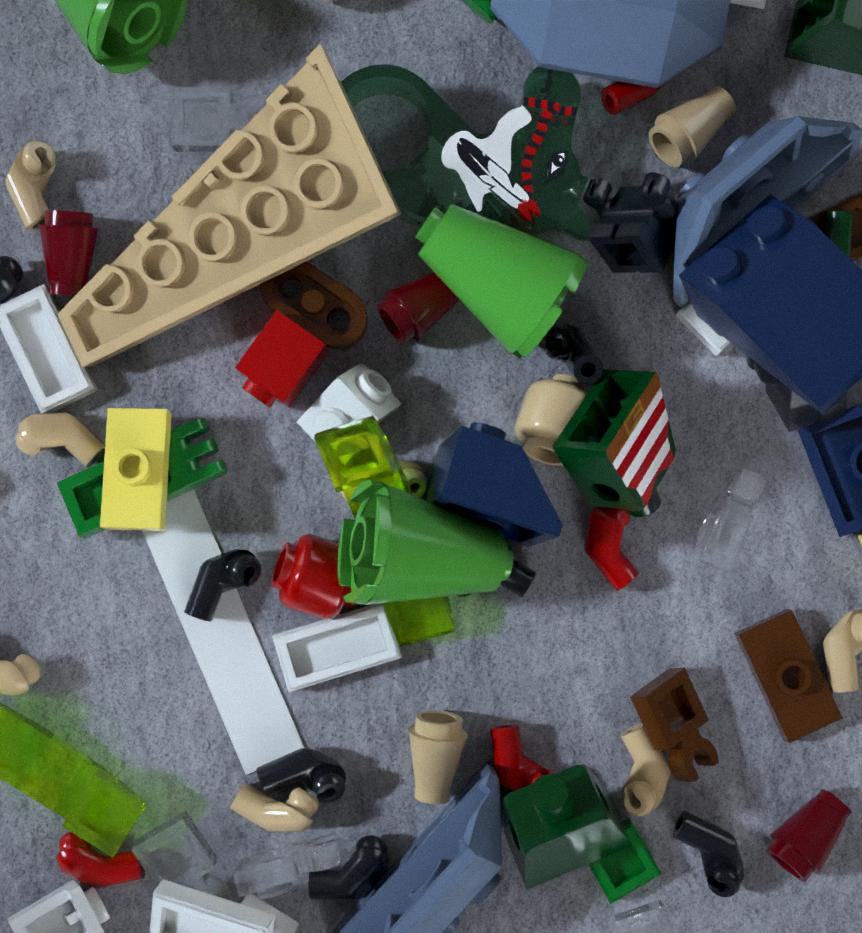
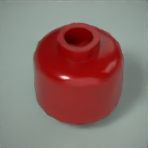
[271,534,355,619]

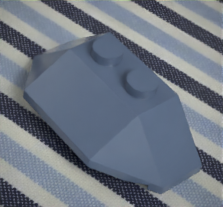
[490,0,730,88]
[673,116,862,308]
[329,761,502,933]

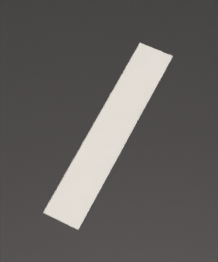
[142,489,304,775]

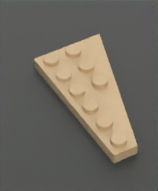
[58,43,401,368]

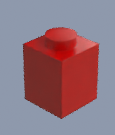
[235,310,330,408]

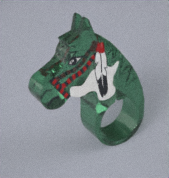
[341,64,592,241]

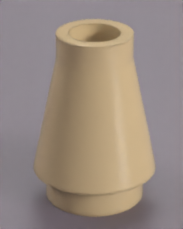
[649,86,736,167]
[408,710,468,805]

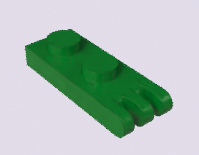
[57,418,228,539]

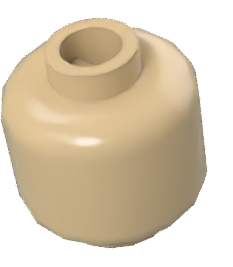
[515,374,588,466]

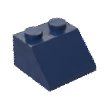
[423,422,563,547]

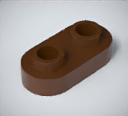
[259,261,368,350]

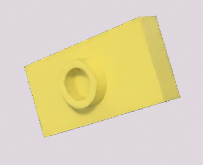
[100,408,172,531]

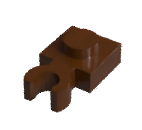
[630,667,719,782]

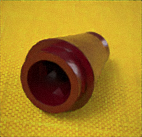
[38,210,99,295]
[377,272,459,344]
[766,789,851,882]

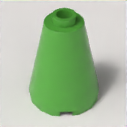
[54,0,188,74]
[414,203,589,359]
[338,479,514,605]

